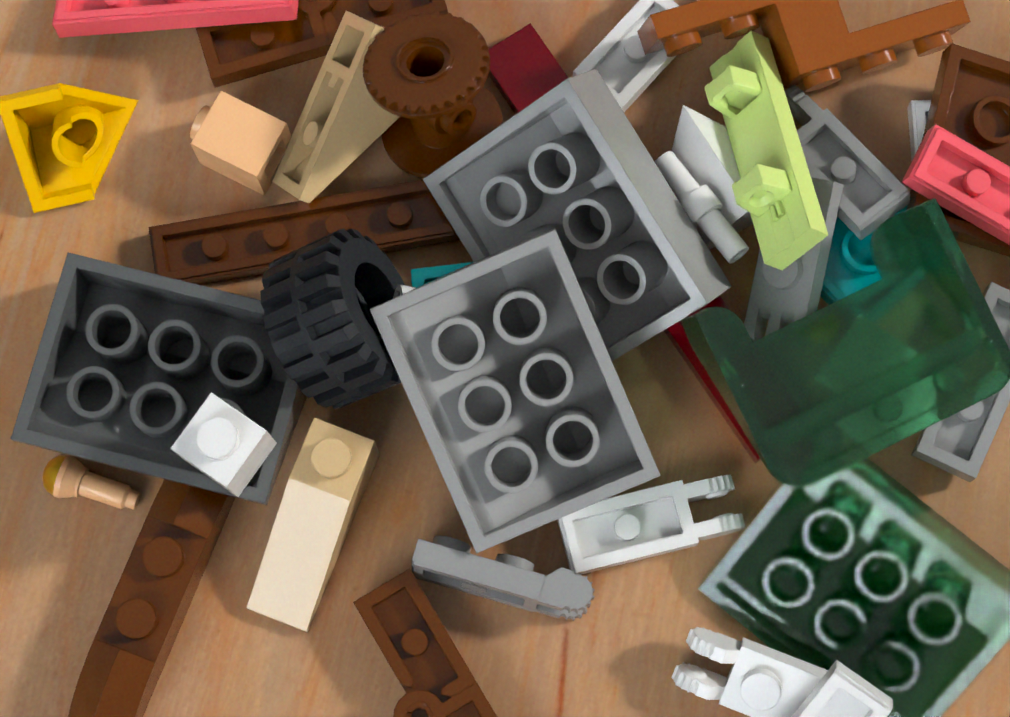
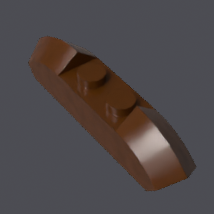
[68,479,236,717]

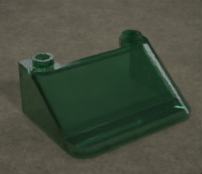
[679,198,1010,487]

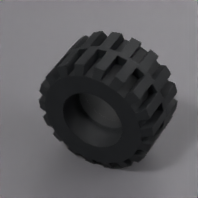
[260,228,405,409]

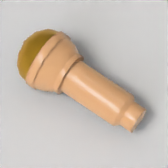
[42,455,141,510]

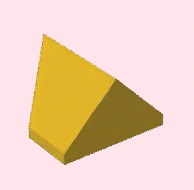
[0,83,139,213]

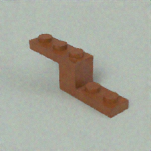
[637,0,971,92]

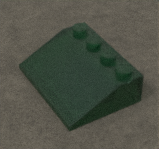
[698,427,1010,717]

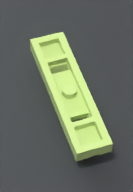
[704,30,828,271]

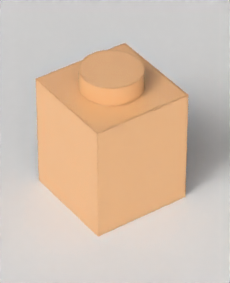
[190,91,291,196]

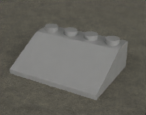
[423,69,732,361]
[370,227,661,554]

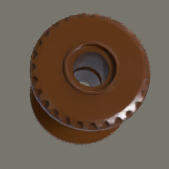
[363,11,503,179]

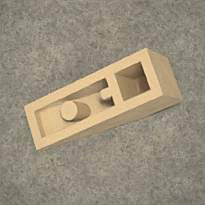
[272,10,400,203]
[247,418,380,633]

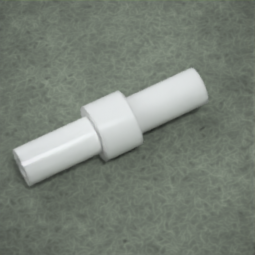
[655,151,749,264]

